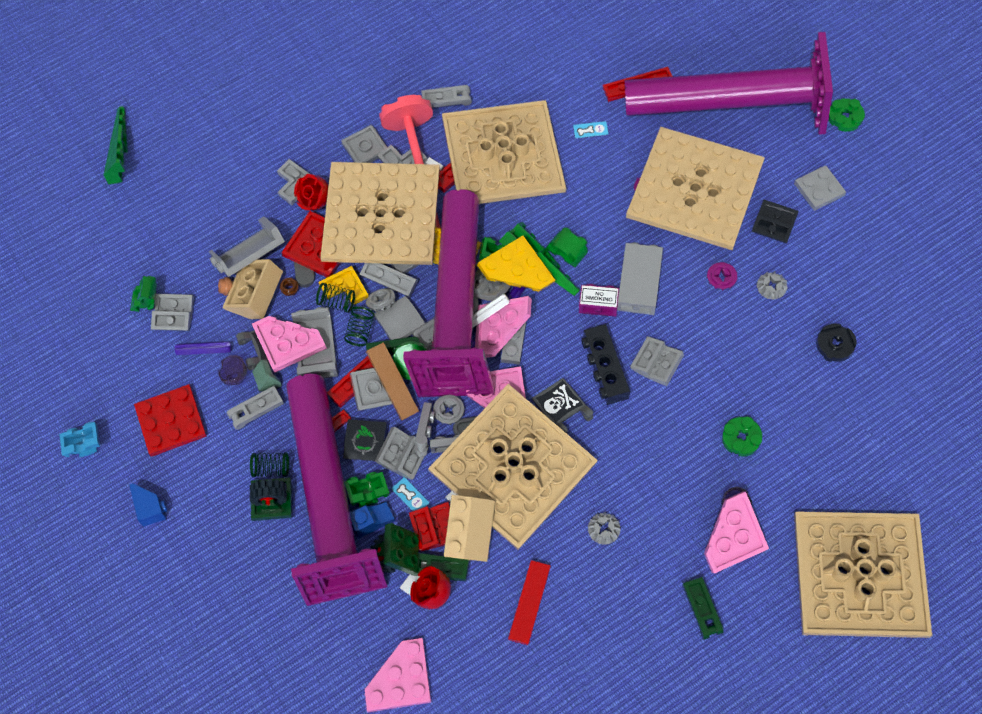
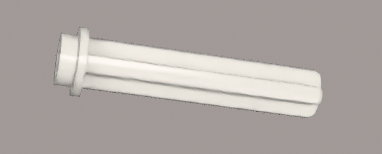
[472,294,510,328]

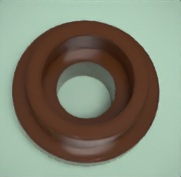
[280,278,299,296]

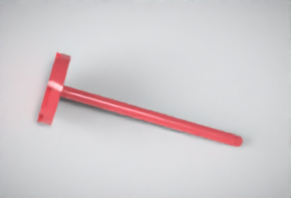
[379,95,441,229]

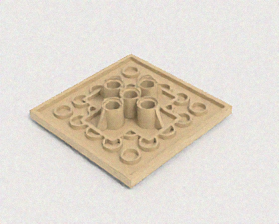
[442,100,566,204]
[626,127,765,251]
[321,162,440,265]
[428,384,598,550]
[794,512,932,638]

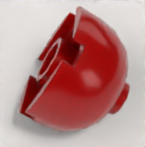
[294,174,329,211]
[410,566,451,610]

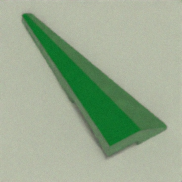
[103,106,128,185]
[498,222,581,296]

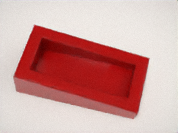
[332,410,351,432]

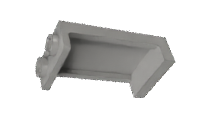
[209,217,285,277]
[617,243,663,315]
[291,307,338,378]

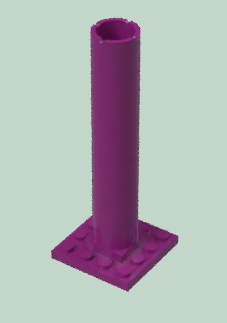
[625,32,833,134]
[403,189,495,397]
[287,373,387,606]

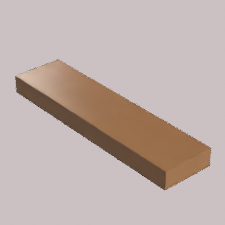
[366,342,419,421]

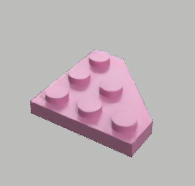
[475,296,532,358]
[252,316,327,373]
[466,366,526,408]
[704,491,769,573]
[365,638,431,712]

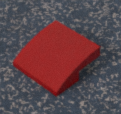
[409,502,450,551]

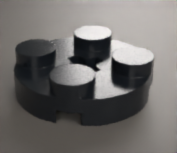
[816,324,857,362]

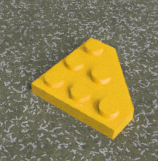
[477,236,555,292]

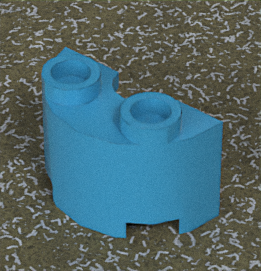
[59,422,100,457]

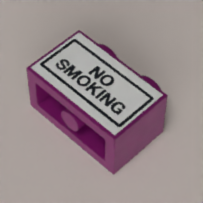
[579,284,619,317]

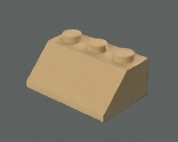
[222,259,283,319]
[444,495,495,562]

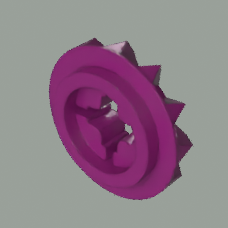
[707,262,737,290]

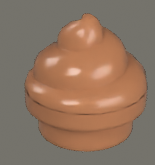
[218,277,234,296]

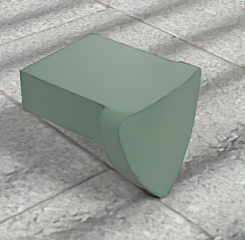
[252,360,282,391]

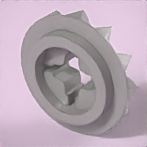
[757,271,788,299]
[366,289,396,312]
[433,395,464,425]
[588,512,621,545]

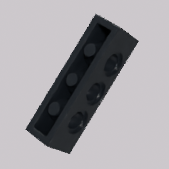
[581,324,630,405]

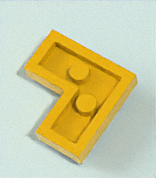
[319,266,369,305]

